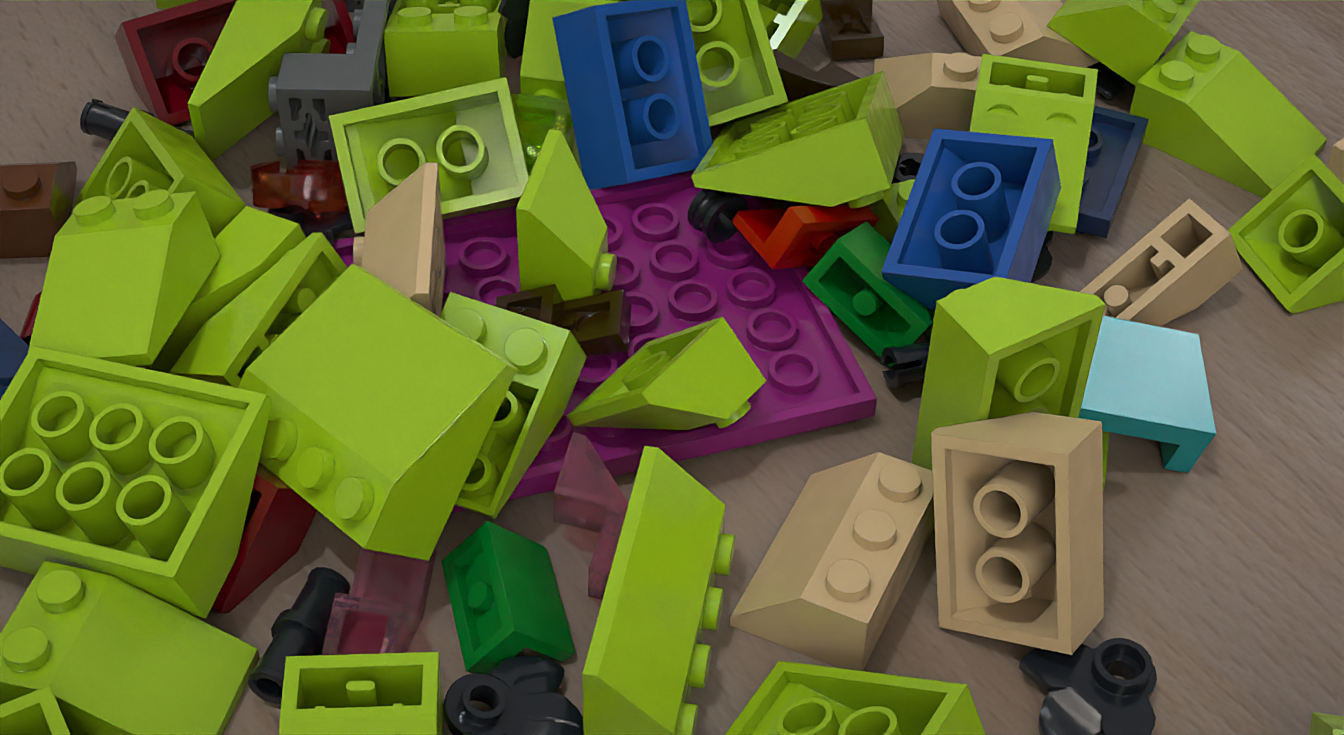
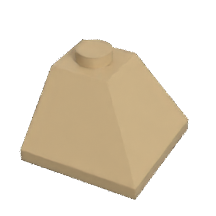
[873,52,982,140]

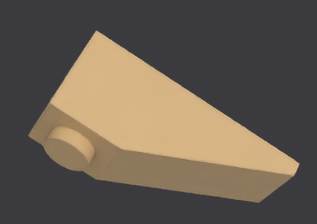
[1080,198,1243,327]

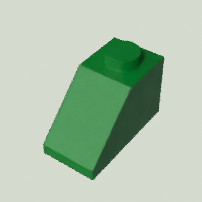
[802,221,933,367]

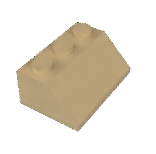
[937,0,1099,68]
[353,163,446,317]
[931,412,1104,655]
[730,452,935,671]

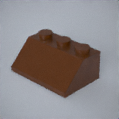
[0,161,77,259]

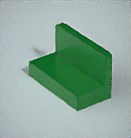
[441,521,575,675]

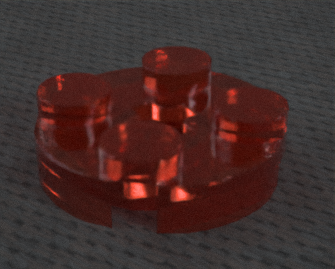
[250,160,348,212]

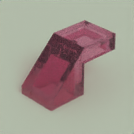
[554,432,629,600]
[322,547,437,655]

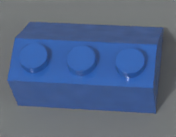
[552,0,713,190]
[881,128,1061,312]

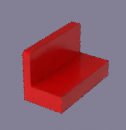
[732,204,879,269]

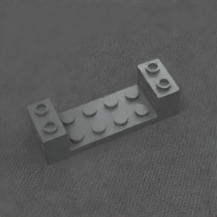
[268,0,397,180]

